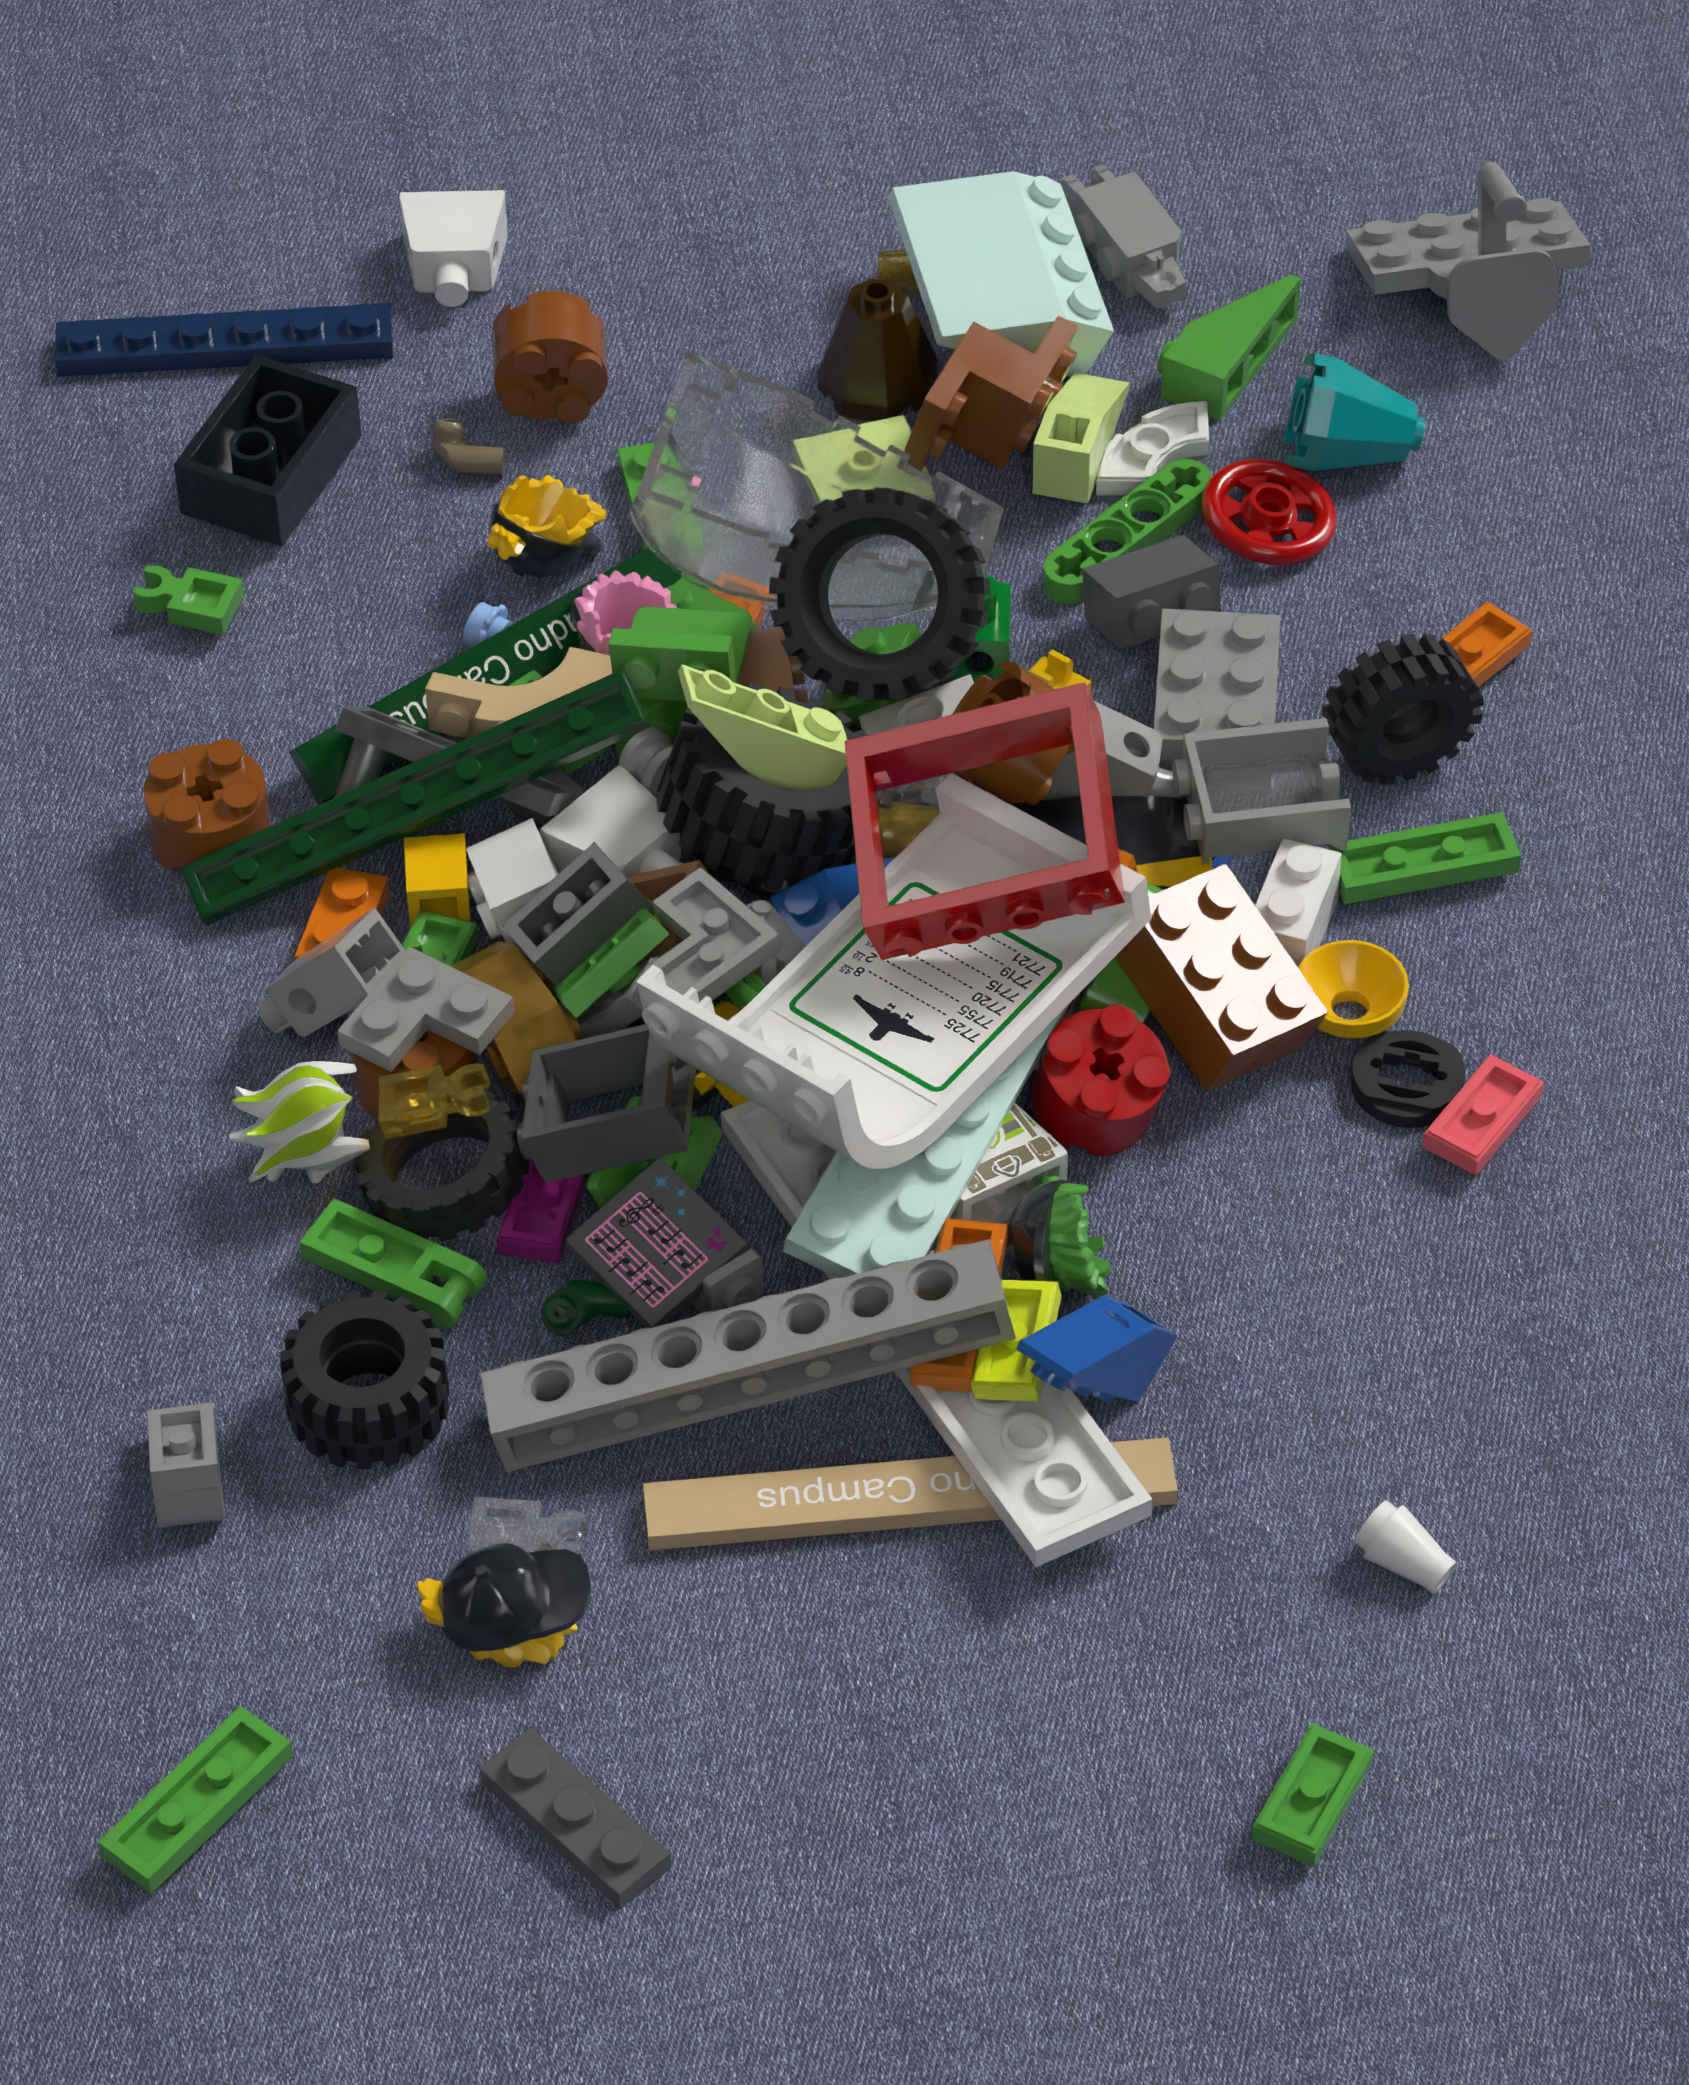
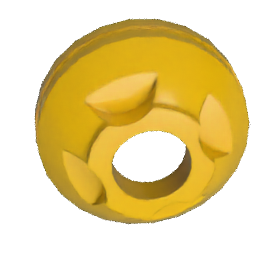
[1298,940,1409,1039]

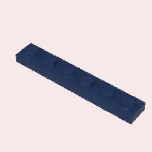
[55,303,393,377]

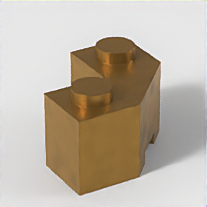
[451,941,584,1094]

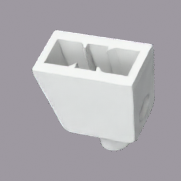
[400,190,508,307]
[540,765,683,876]

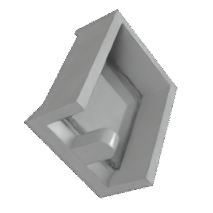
[1172,718,1351,864]

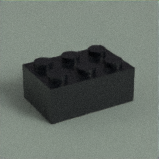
[174,355,362,546]

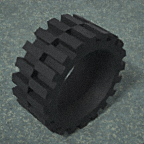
[769,487,991,700]
[656,683,884,891]

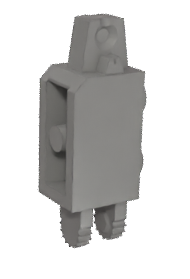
[1060,164,1186,309]

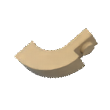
[425,647,612,738]

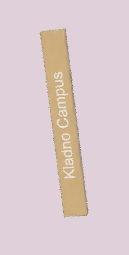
[643,1437,1178,1551]

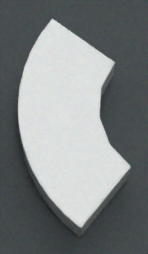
[1096,401,1209,495]

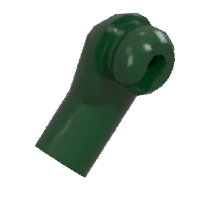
[541,1280,631,1334]

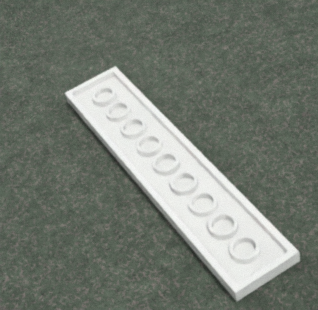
[721,1100,1152,1567]

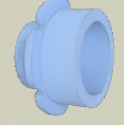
[462,602,513,648]

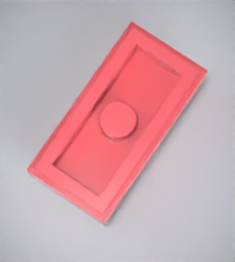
[1422,1054,1544,1176]

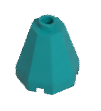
[1283,353,1425,471]

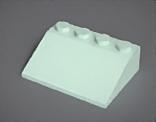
[888,171,1114,377]

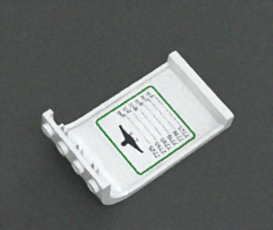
[636,773,1152,1169]

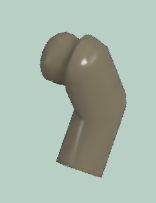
[431,418,506,476]

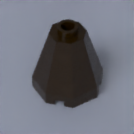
[817,279,938,422]

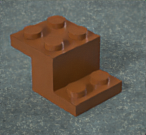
[899,316,1078,476]

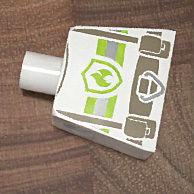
[950,1102,1068,1223]

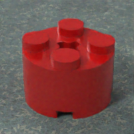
[1031,1005,1170,1156]

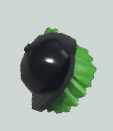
[1007,1174,1111,1314]

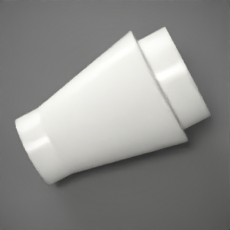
[1354,1500,1457,1594]

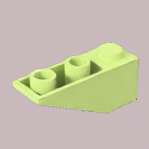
[1033,373,1130,504]
[678,664,847,791]

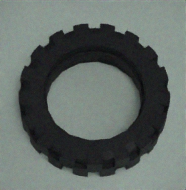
[354,1085,530,1241]

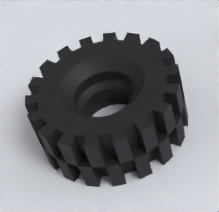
[1322,634,1484,785]

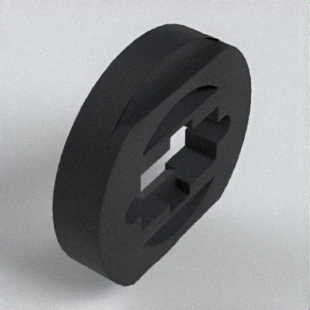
[1351,1030,1465,1128]

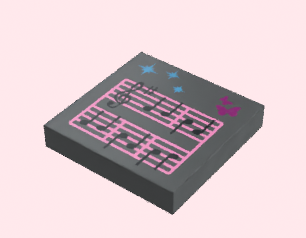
[565,1157,748,1328]

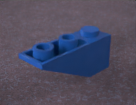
[1016,1295,1178,1404]

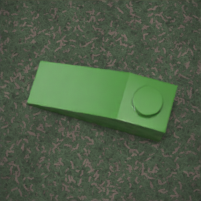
[1157,274,1301,421]

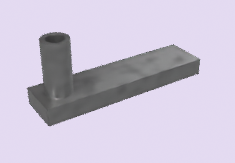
[335,706,577,816]

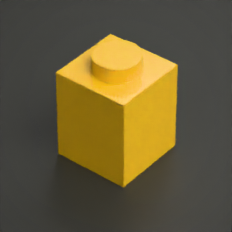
[404,833,471,928]

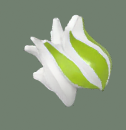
[229,1061,370,1183]

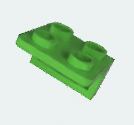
[608,606,753,702]

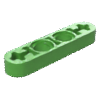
[1043,459,1211,605]

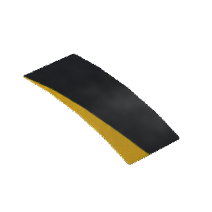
[1010,796,1212,887]

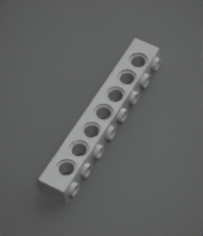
[480,1239,1016,1473]

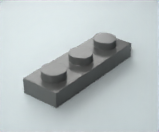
[480,1727,671,1910]

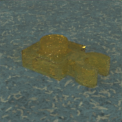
[378,1064,490,1139]

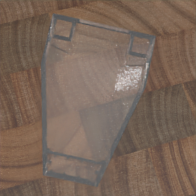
[628,351,1004,622]

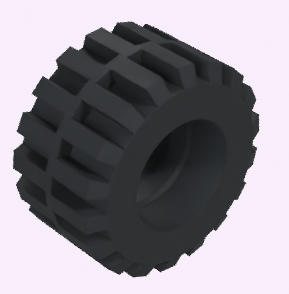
[280,1291,450,1469]

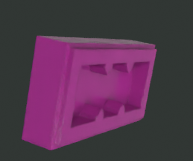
[496,1159,589,1264]

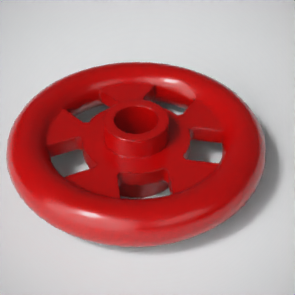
[1201,458,1337,566]

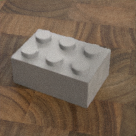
[1154,609,1281,794]

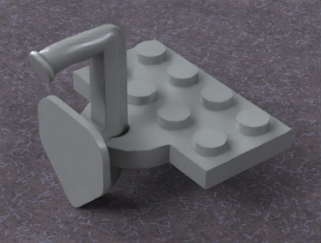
[1346,161,1591,360]

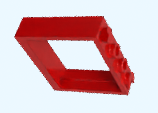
[844,682,1125,960]

